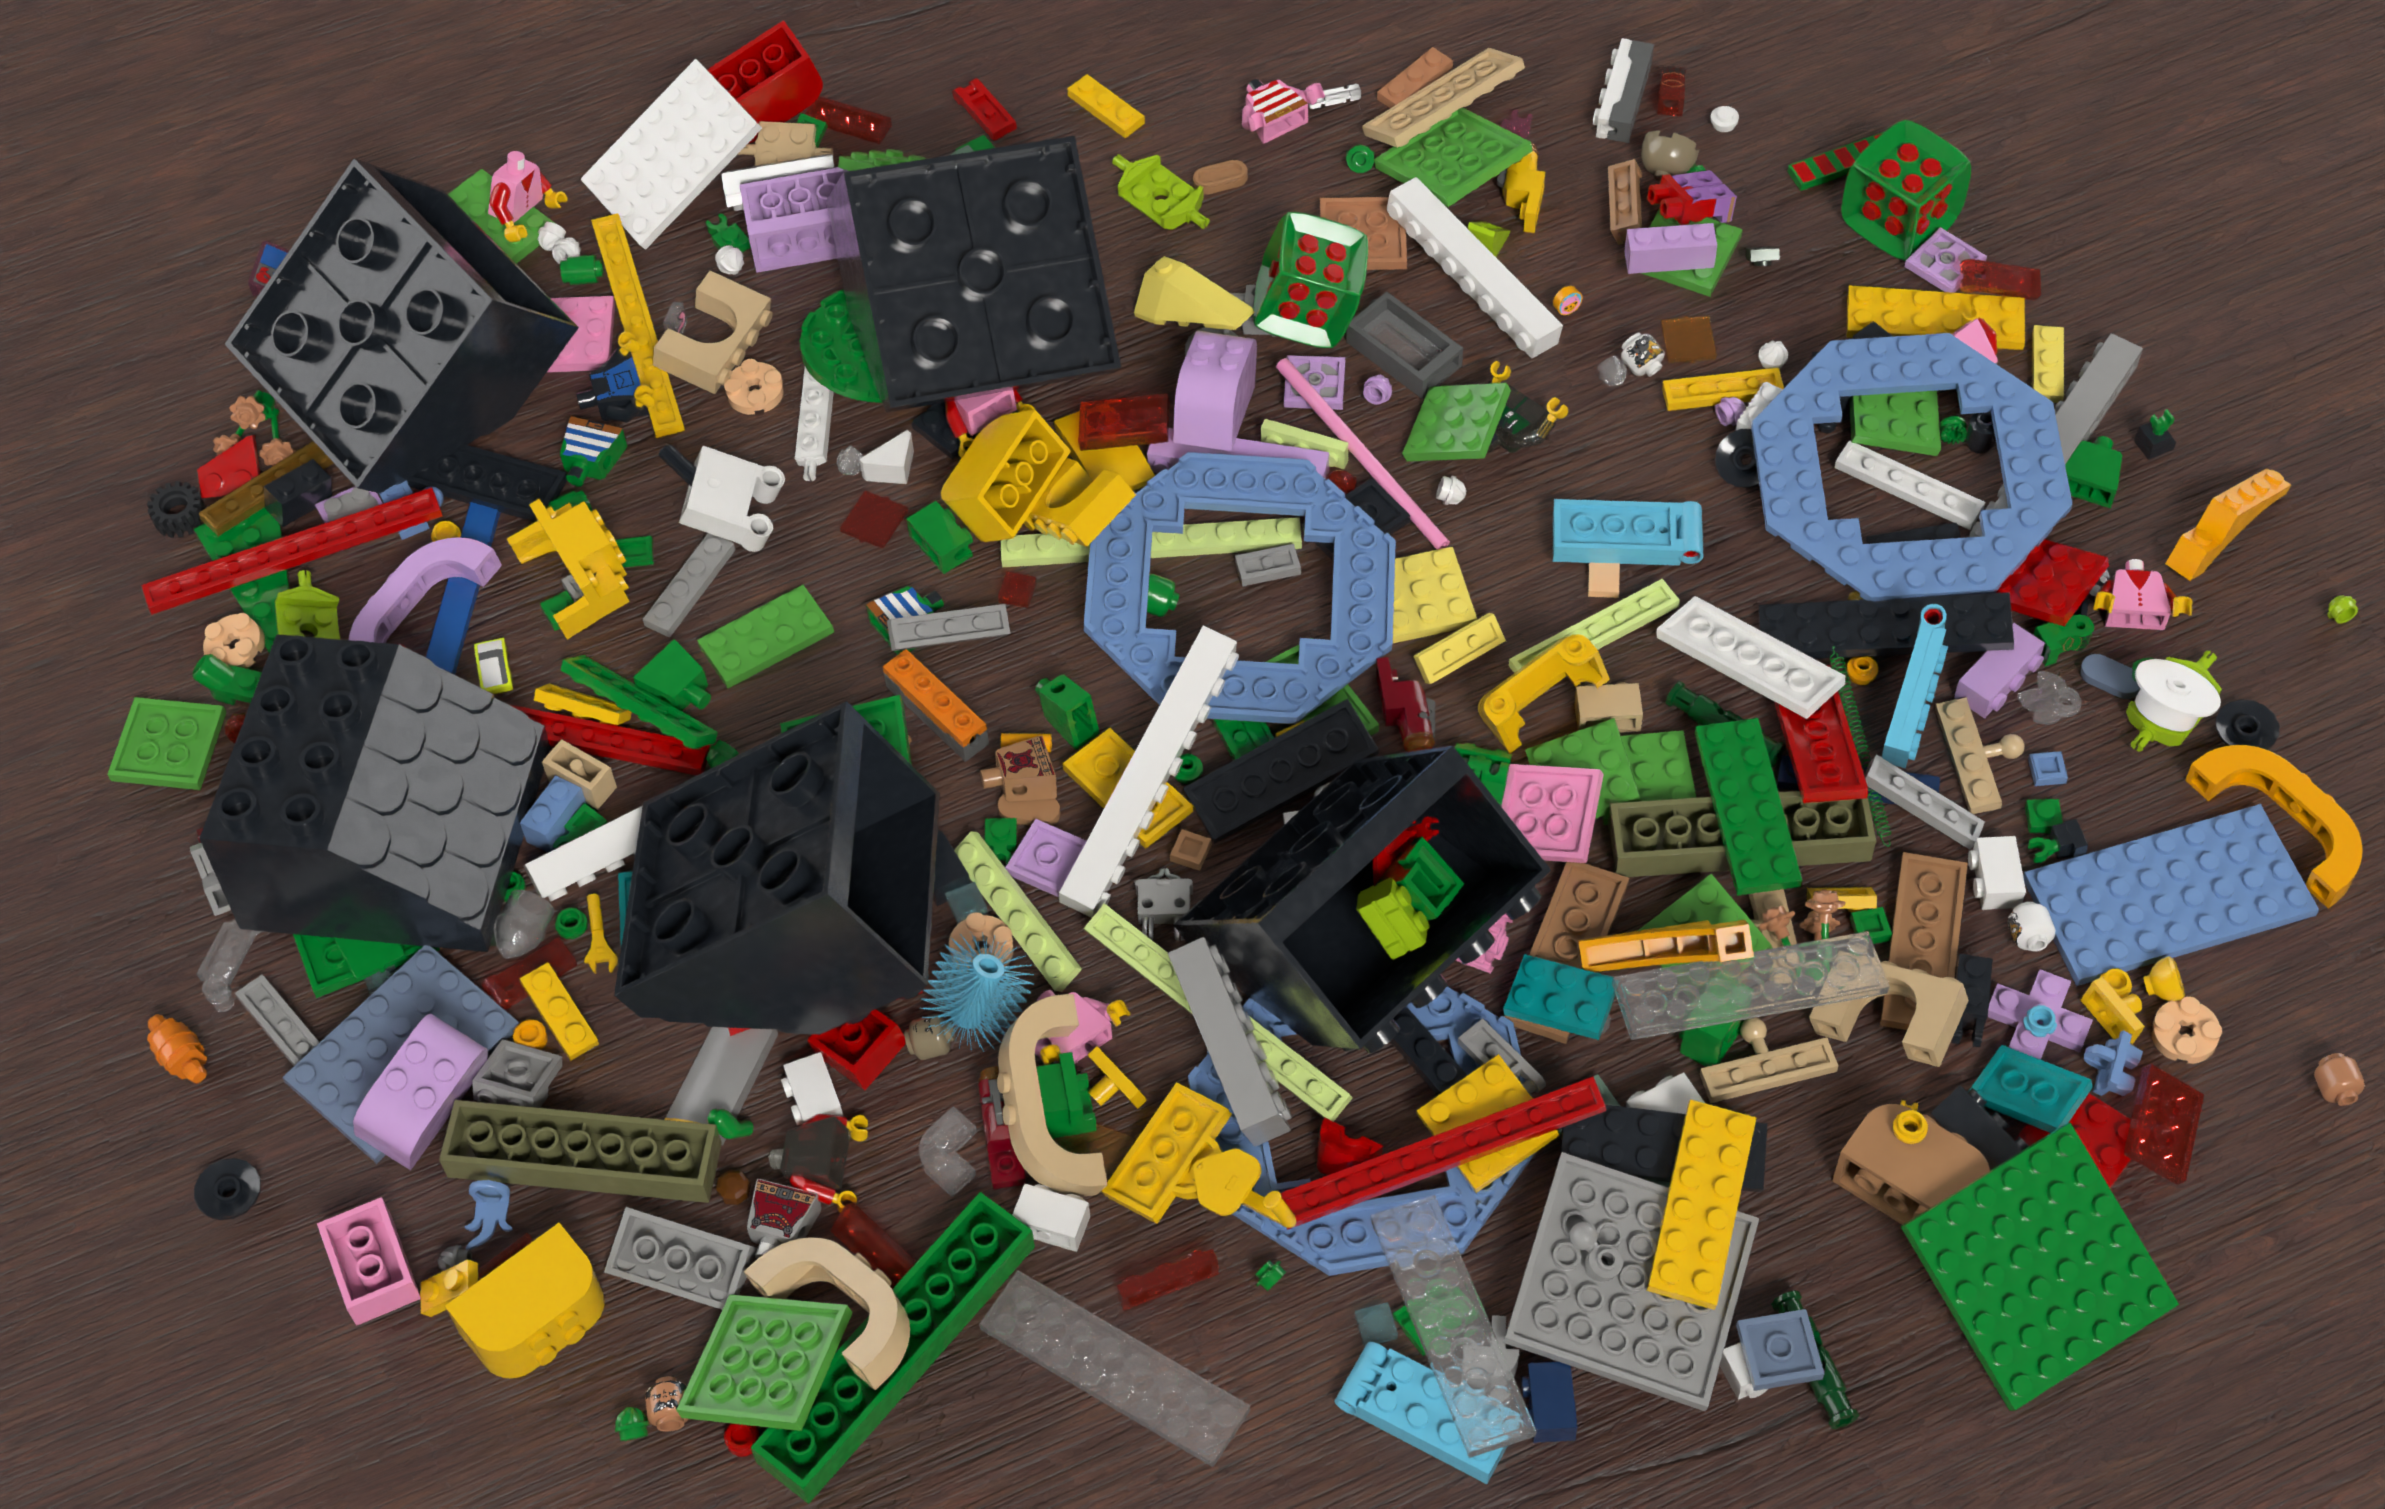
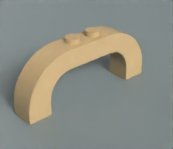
[997,994,1108,1196]
[744,1238,910,1390]

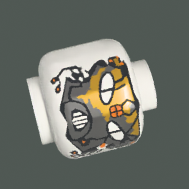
[1621,332,1665,377]
[2008,902,2056,951]

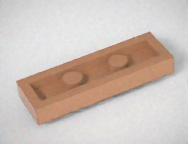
[1377,47,1453,108]

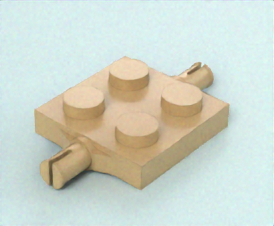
[738,121,833,166]

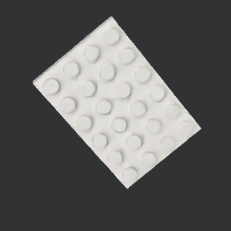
[581,59,762,250]

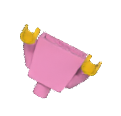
[1035,990,1131,1065]

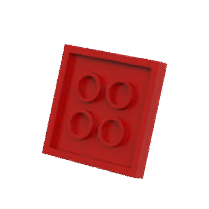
[1996,539,2109,627]
[2015,1093,2150,1189]

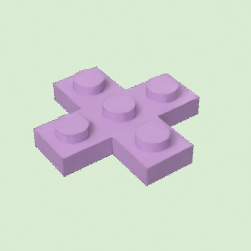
[1988,969,2093,1060]

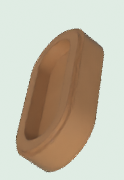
[1193,160,1248,194]
[998,794,1061,826]

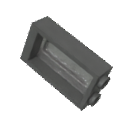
[1347,292,1463,399]

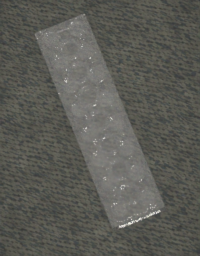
[1612,931,1890,1040]
[1371,1195,1536,1458]
[979,1270,1250,1467]

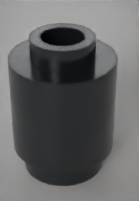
[1966,412,1996,454]

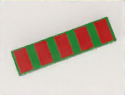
[1787,131,1885,191]

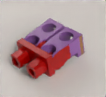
[1647,170,1737,225]

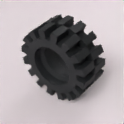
[147,481,206,538]

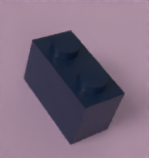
[1521,1362,1577,1443]

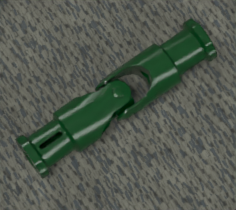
[1666,681,1786,768]
[1771,1290,1859,1429]

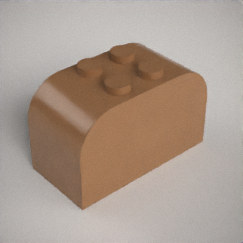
[1832,1104,1990,1225]

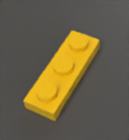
[1067,74,1145,138]
[534,684,632,726]
[520,962,599,1061]

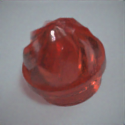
[224,712,246,743]

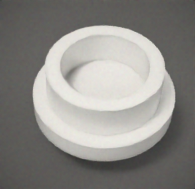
[1711,106,1739,132]

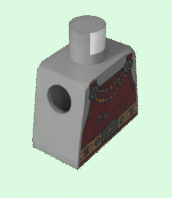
[747,1178,822,1259]

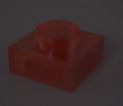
[998,571,1037,608]

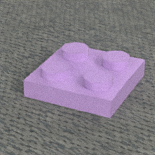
[1005,819,1087,897]

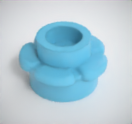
[2023,1005,2057,1037]

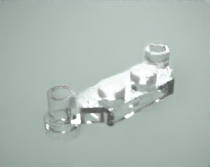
[197,920,266,1012]

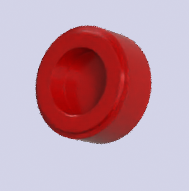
[724,1423,760,1457]

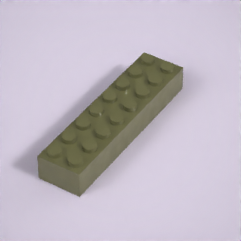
[1608,791,1876,877]
[439,1100,722,1203]

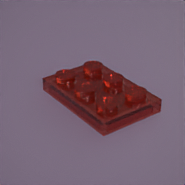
[1078,393,1169,451]
[2124,1064,2204,1185]

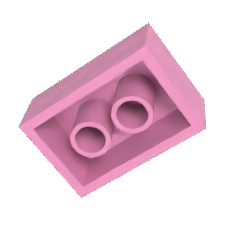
[317,1197,421,1326]

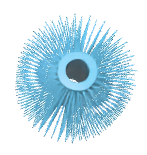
[920,932,1034,1052]

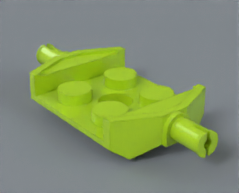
[1112,154,1210,230]
[275,570,340,639]
[2126,650,2222,752]

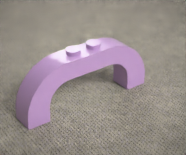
[349,538,502,643]

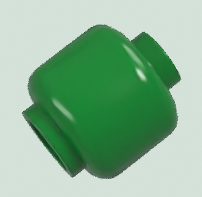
[1147,574,1180,617]

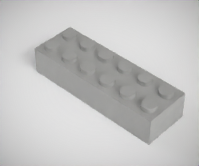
[1168,937,1292,1147]

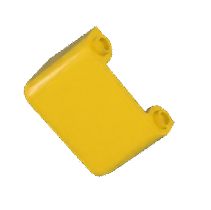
[1478,634,1610,754]

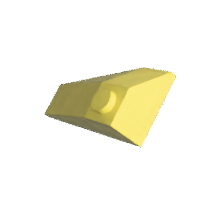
[1134,256,1255,330]

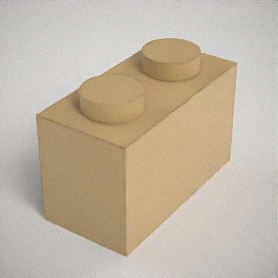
[1574,682,1643,733]
[542,739,617,810]

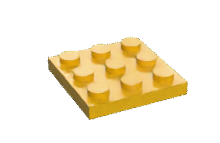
[1417,1054,1559,1193]

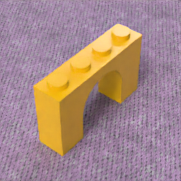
[1023,458,1136,547]

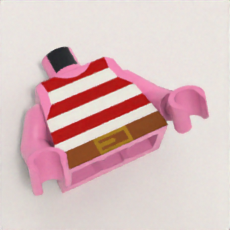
[1242,79,1325,144]

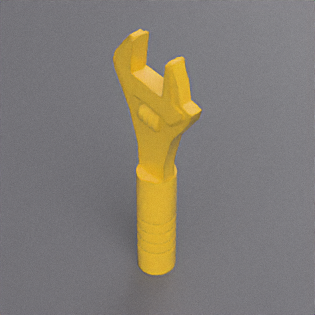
[584,894,618,974]

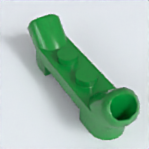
[192,654,262,705]

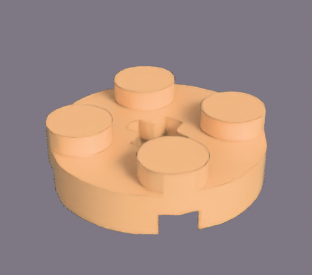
[724,359,784,415]
[203,613,265,669]
[949,912,1013,971]
[2151,997,2222,1064]

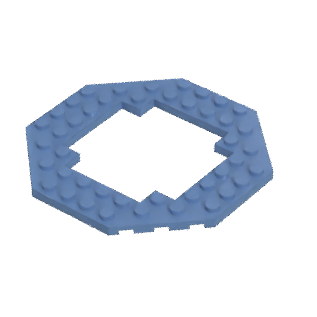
[1751,333,2073,602]
[1084,452,1396,724]
[1188,987,1536,1276]

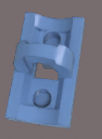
[2084,1030,2143,1096]

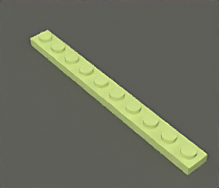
[1001,517,1302,568]
[1084,903,1352,1122]

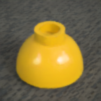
[2143,956,2185,1001]

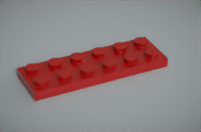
[1774,665,1868,803]

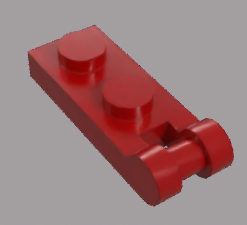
[952,78,1017,141]

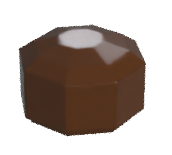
[716,1170,751,1205]

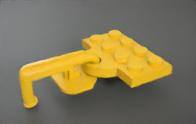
[1102,1082,1297,1228]

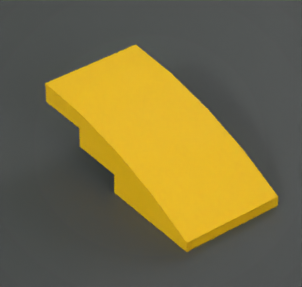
[1054,401,1155,491]

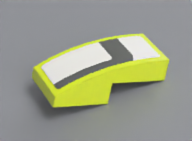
[474,637,513,694]

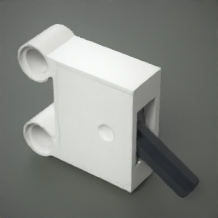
[659,444,785,552]

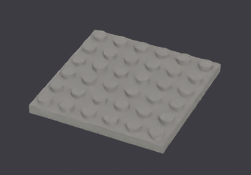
[1503,1152,1759,1411]

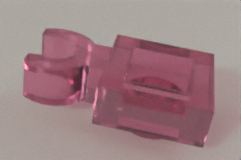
[1501,109,1533,140]

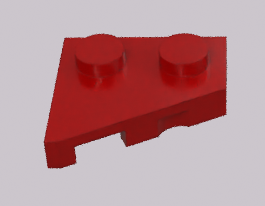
[197,435,260,498]

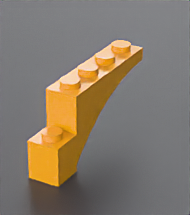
[2165,468,2291,581]
[1578,920,1754,972]

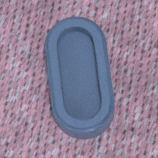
[2080,654,2141,699]

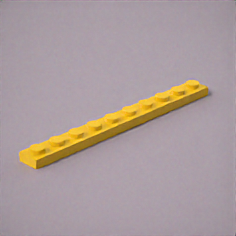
[591,213,685,438]

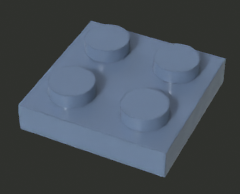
[1736,1309,1824,1391]

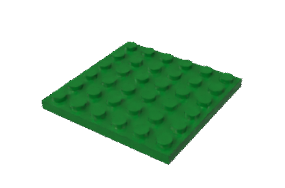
[1900,1123,2179,1411]

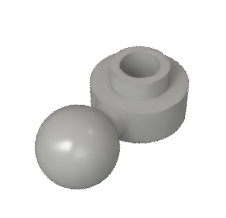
[1570,1222,1623,1282]

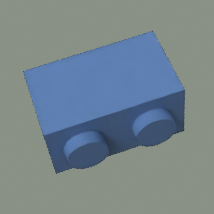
[520,775,587,853]

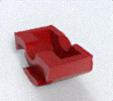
[1317,1118,1383,1175]

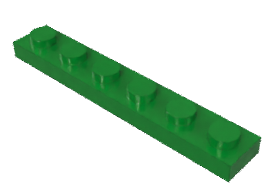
[560,655,718,749]

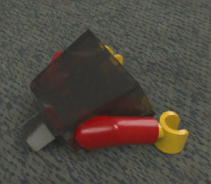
[769,1114,868,1216]

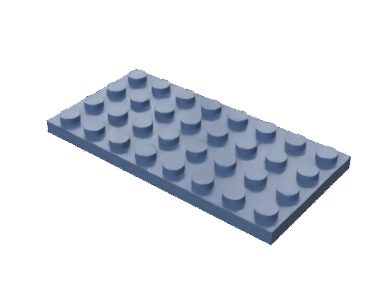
[2023,804,2319,986]

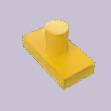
[2081,977,2145,1045]
[1088,1046,1147,1109]

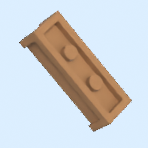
[1608,159,1642,245]

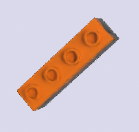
[882,649,989,762]

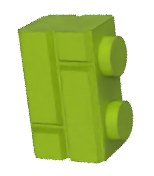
[1356,878,1429,960]

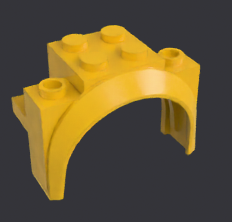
[507,499,630,640]

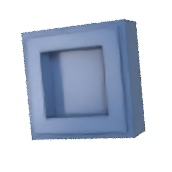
[2028,751,2068,786]

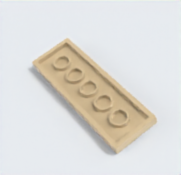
[1362,48,1525,147]

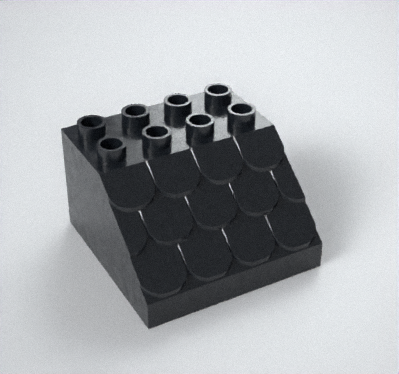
[826,136,1121,413]
[225,158,579,494]
[199,634,551,952]
[614,701,940,1034]
[1173,746,1551,1053]

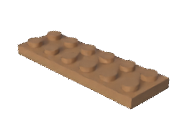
[1880,852,1968,1030]
[1504,862,1629,1044]

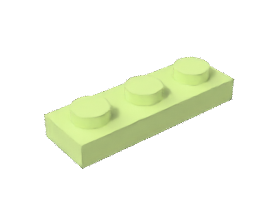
[1261,419,1349,469]

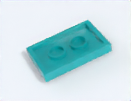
[1503,954,1619,1040]
[1968,1045,2093,1133]

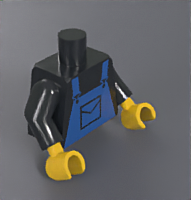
[576,331,654,423]

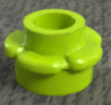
[2327,595,2358,624]

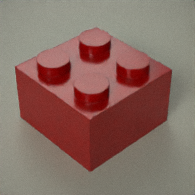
[807,1009,906,1091]

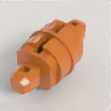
[147,1014,207,1084]

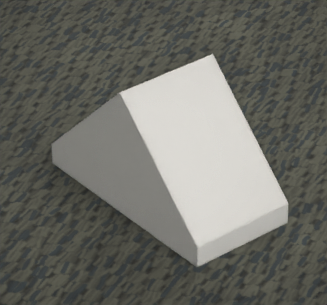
[859,430,914,484]

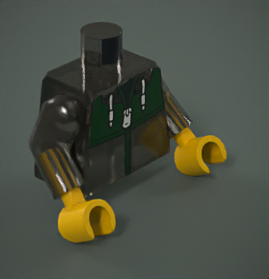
[1487,361,1568,453]

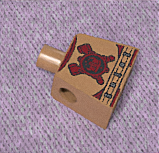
[980,736,1057,802]

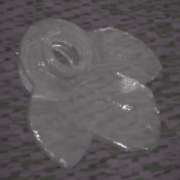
[2017,671,2082,725]

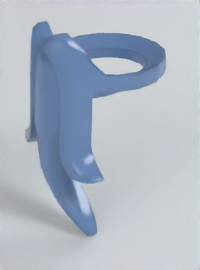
[465,1180,513,1250]

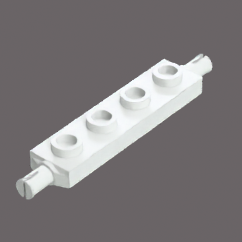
[795,367,834,481]

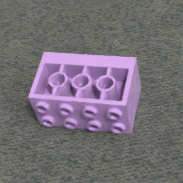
[740,167,848,273]

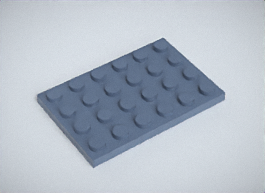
[282,945,519,1164]

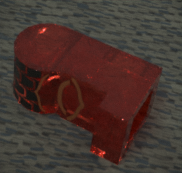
[1657,66,1686,116]

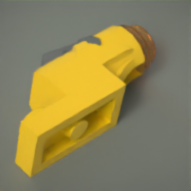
[1497,143,1545,233]

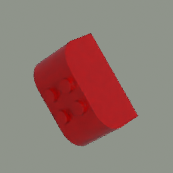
[707,20,823,144]

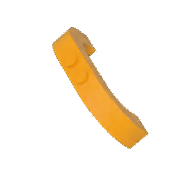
[2185,745,2363,909]

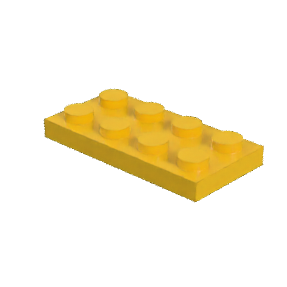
[1063,728,1193,849]

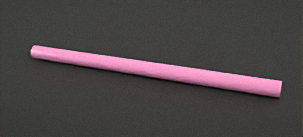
[1276,358,1450,550]

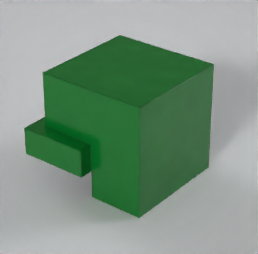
[1374,836,1464,921]
[1036,1052,1096,1139]

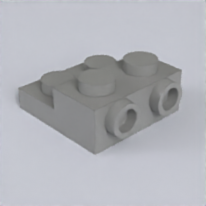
[472,1039,562,1108]

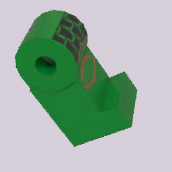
[2033,614,2094,667]

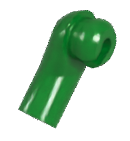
[707,1108,754,1139]

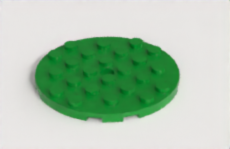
[799,289,883,403]

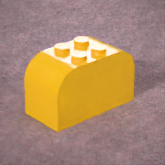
[941,410,1071,542]
[445,1223,605,1378]

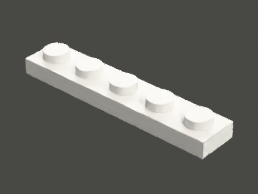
[1834,440,1985,530]

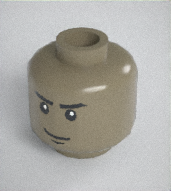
[904,1014,955,1060]

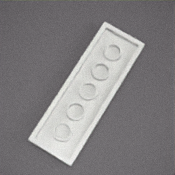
[1657,596,1845,719]

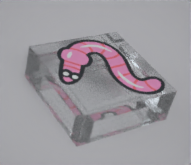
[663,302,687,334]

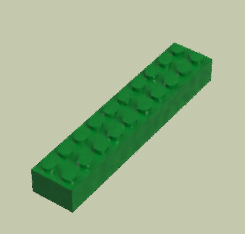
[751,1192,1035,1504]

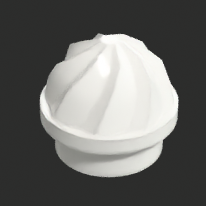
[538,222,566,251]
[552,237,581,264]
[715,245,745,275]
[1758,340,1788,369]
[1436,475,1466,505]

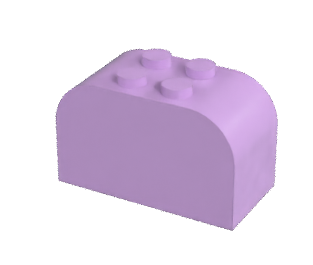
[1173,331,1257,451]
[353,1013,488,1170]

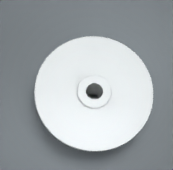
[2135,659,2221,731]

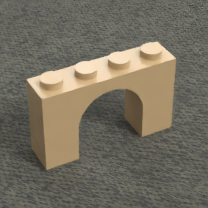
[653,271,773,394]
[1809,952,1969,1067]

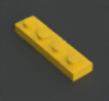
[1662,368,1784,411]

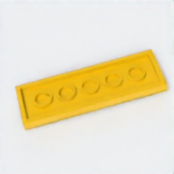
[1846,285,2025,350]
[1646,1099,1756,1310]

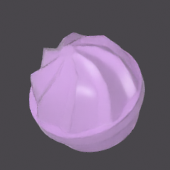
[1363,375,1392,405]
[1715,397,1746,426]

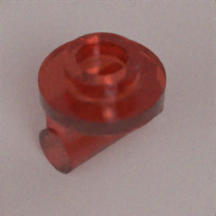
[1326,470,1357,495]

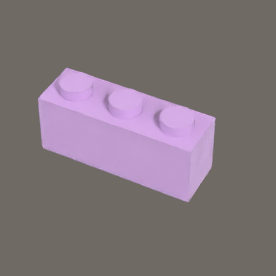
[1624,223,1717,274]
[1954,623,2045,719]

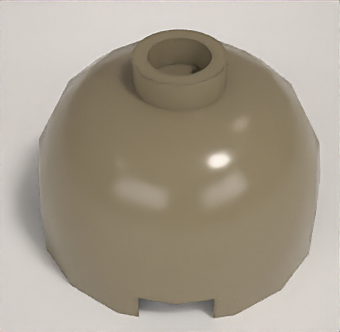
[1641,131,1699,182]

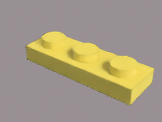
[2032,325,2064,403]
[1413,613,1506,684]

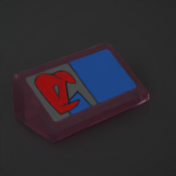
[248,241,290,297]

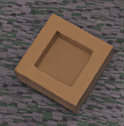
[1170,829,1212,871]

